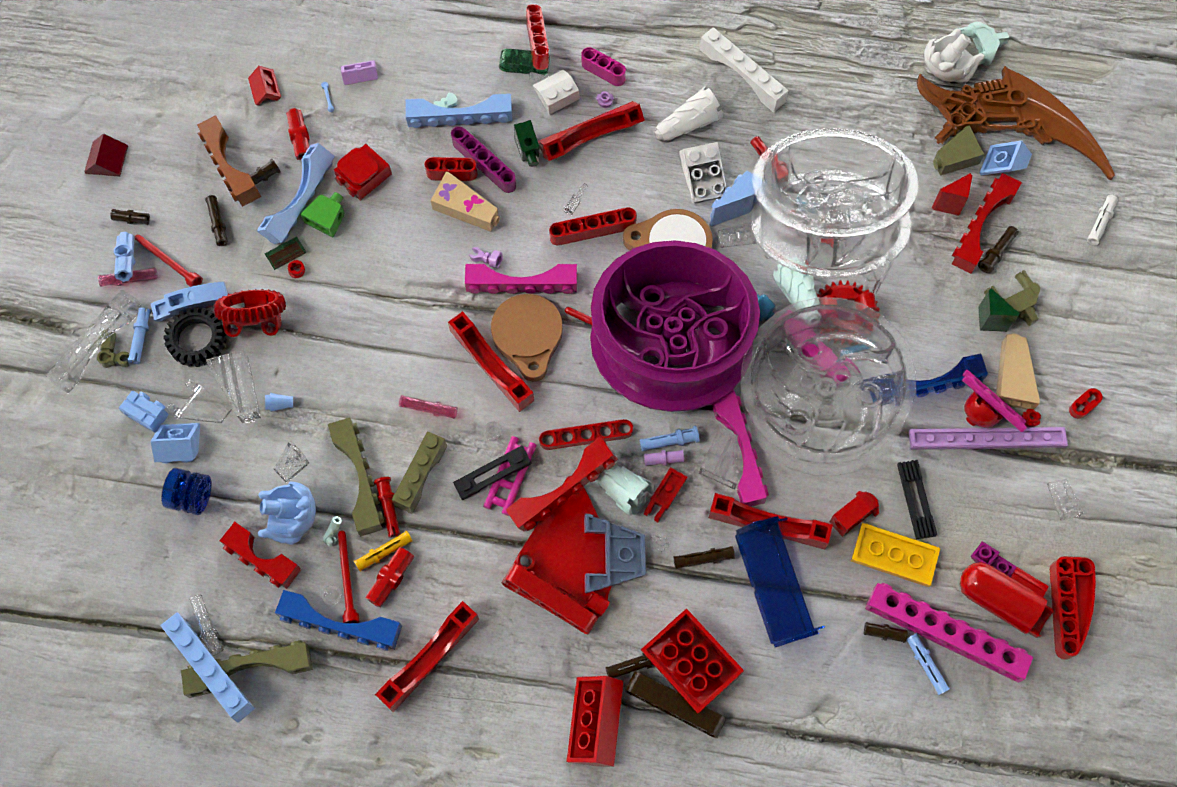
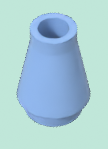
[265,393,293,412]

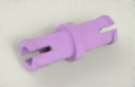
[644,450,684,466]

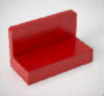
[248,65,281,106]

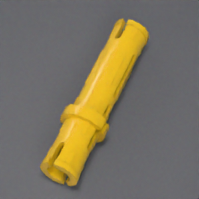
[354,531,413,572]

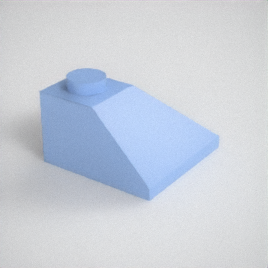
[979,141,1032,175]

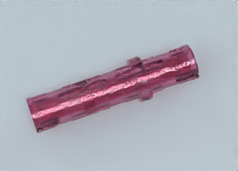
[98,267,158,287]
[399,395,458,419]

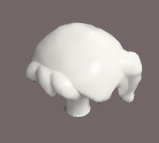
[924,29,985,84]

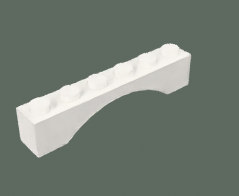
[700,27,788,113]

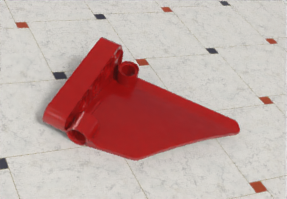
[501,476,612,635]

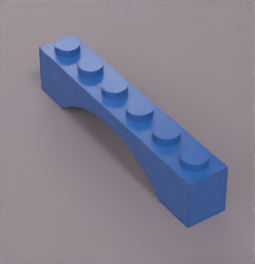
[275,590,402,651]

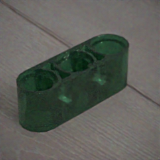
[499,49,550,75]

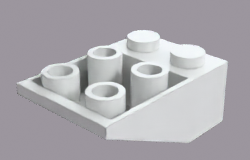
[679,142,727,203]

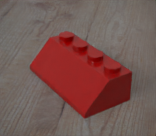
[566,676,623,767]

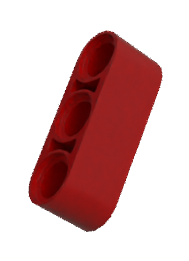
[424,157,478,181]

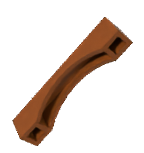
[197,115,262,207]

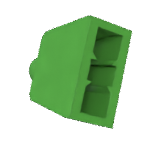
[301,192,345,238]

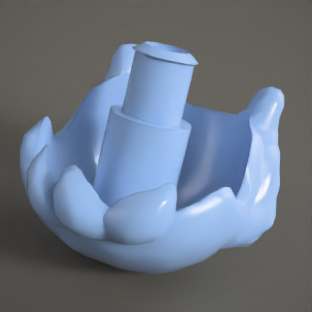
[258,482,316,545]

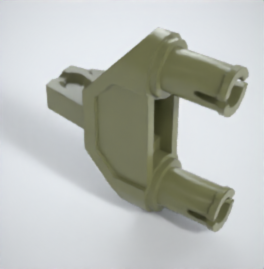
[984,270,1040,326]

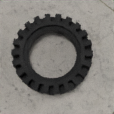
[163,307,227,367]

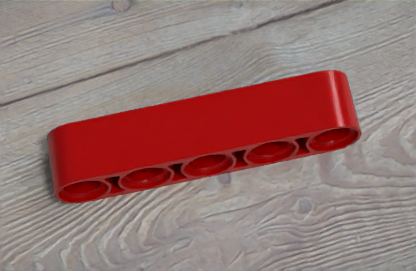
[526,4,549,70]
[549,207,637,246]

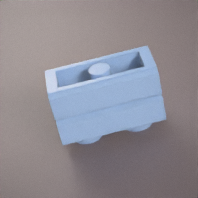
[119,391,168,433]

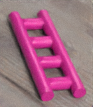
[962,370,1027,432]
[483,436,537,516]

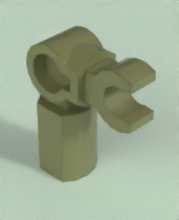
[97,331,129,368]

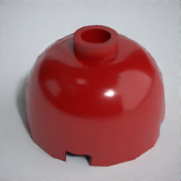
[964,392,1004,428]

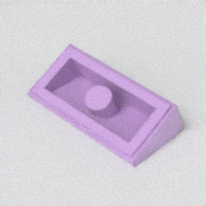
[341,60,378,85]

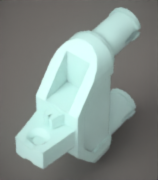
[957,22,1009,66]

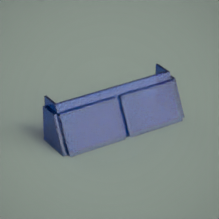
[735,516,825,648]

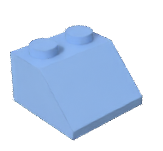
[150,423,200,464]

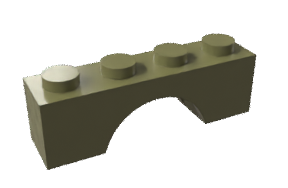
[392,431,447,514]

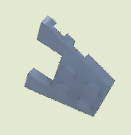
[584,514,646,593]

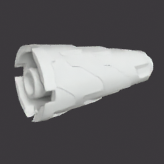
[654,87,723,142]

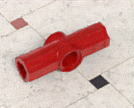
[286,108,310,161]
[365,547,414,608]

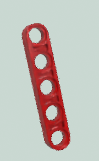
[539,419,633,450]

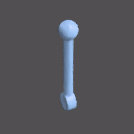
[321,82,334,112]

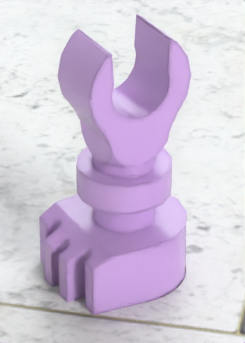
[469,247,503,268]

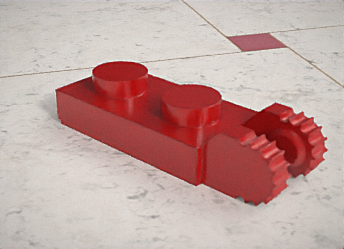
[644,467,687,523]

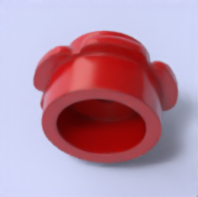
[1022,409,1041,427]

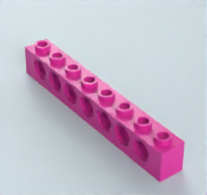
[865,583,1033,683]

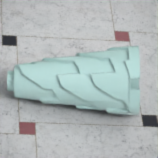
[773,257,822,324]
[595,463,654,516]

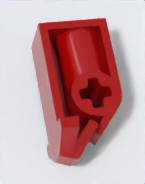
[829,491,879,537]

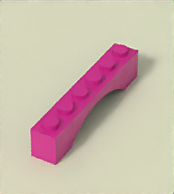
[465,264,577,294]
[711,390,769,507]

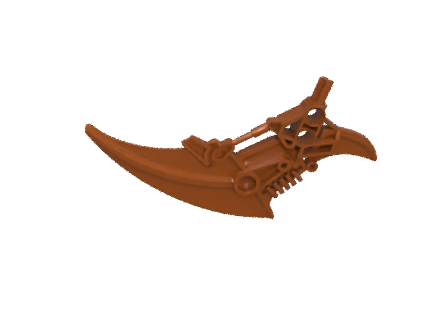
[917,66,1115,180]

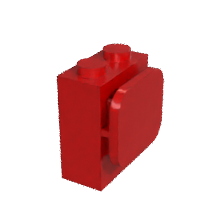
[333,144,392,201]

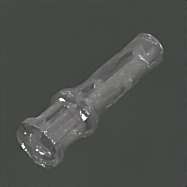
[189,595,224,656]

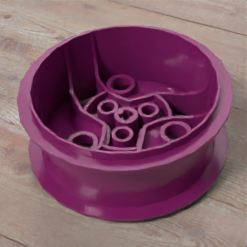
[590,240,760,412]

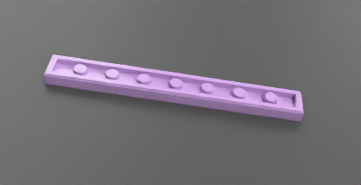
[909,427,1068,450]

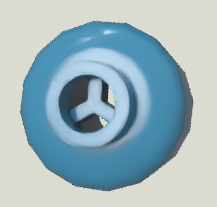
[757,294,775,322]

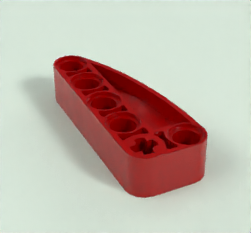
[1049,556,1096,660]

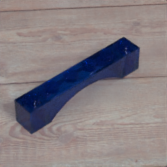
[867,353,988,406]

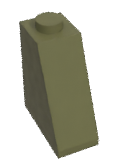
[933,125,984,176]

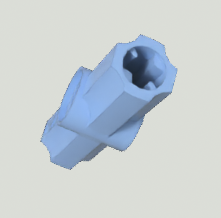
[113,232,136,282]

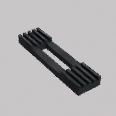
[453,446,532,500]
[897,459,937,540]

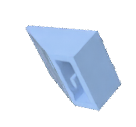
[710,170,764,226]

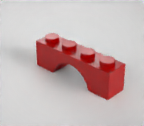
[219,521,302,589]

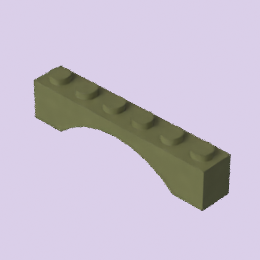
[328,417,385,537]
[181,640,313,698]

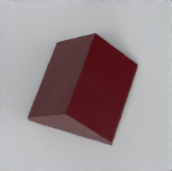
[84,134,128,177]

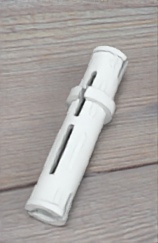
[1087,195,1118,245]

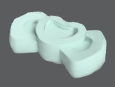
[433,93,458,108]

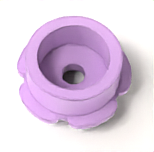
[596,91,614,108]

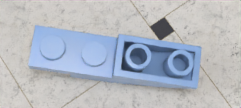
[150,282,228,322]

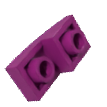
[971,541,1016,577]

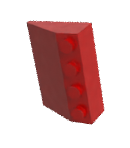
[641,608,744,714]

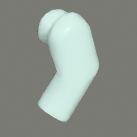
[323,516,342,546]

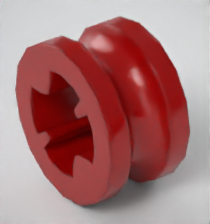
[288,260,305,278]

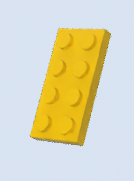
[851,522,940,587]

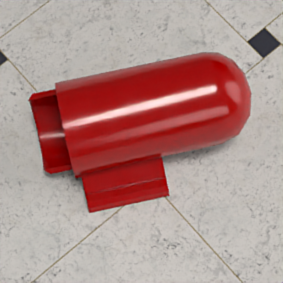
[959,562,1053,638]

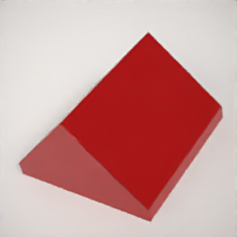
[932,173,972,216]

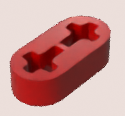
[1069,388,1103,419]

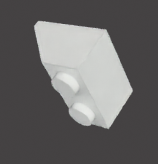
[533,70,580,115]

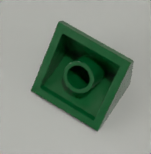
[978,288,1020,332]

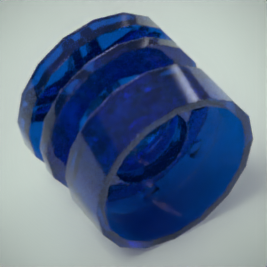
[161,468,212,515]

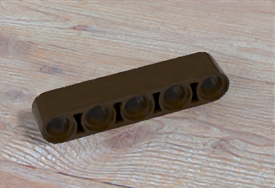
[625,671,726,738]

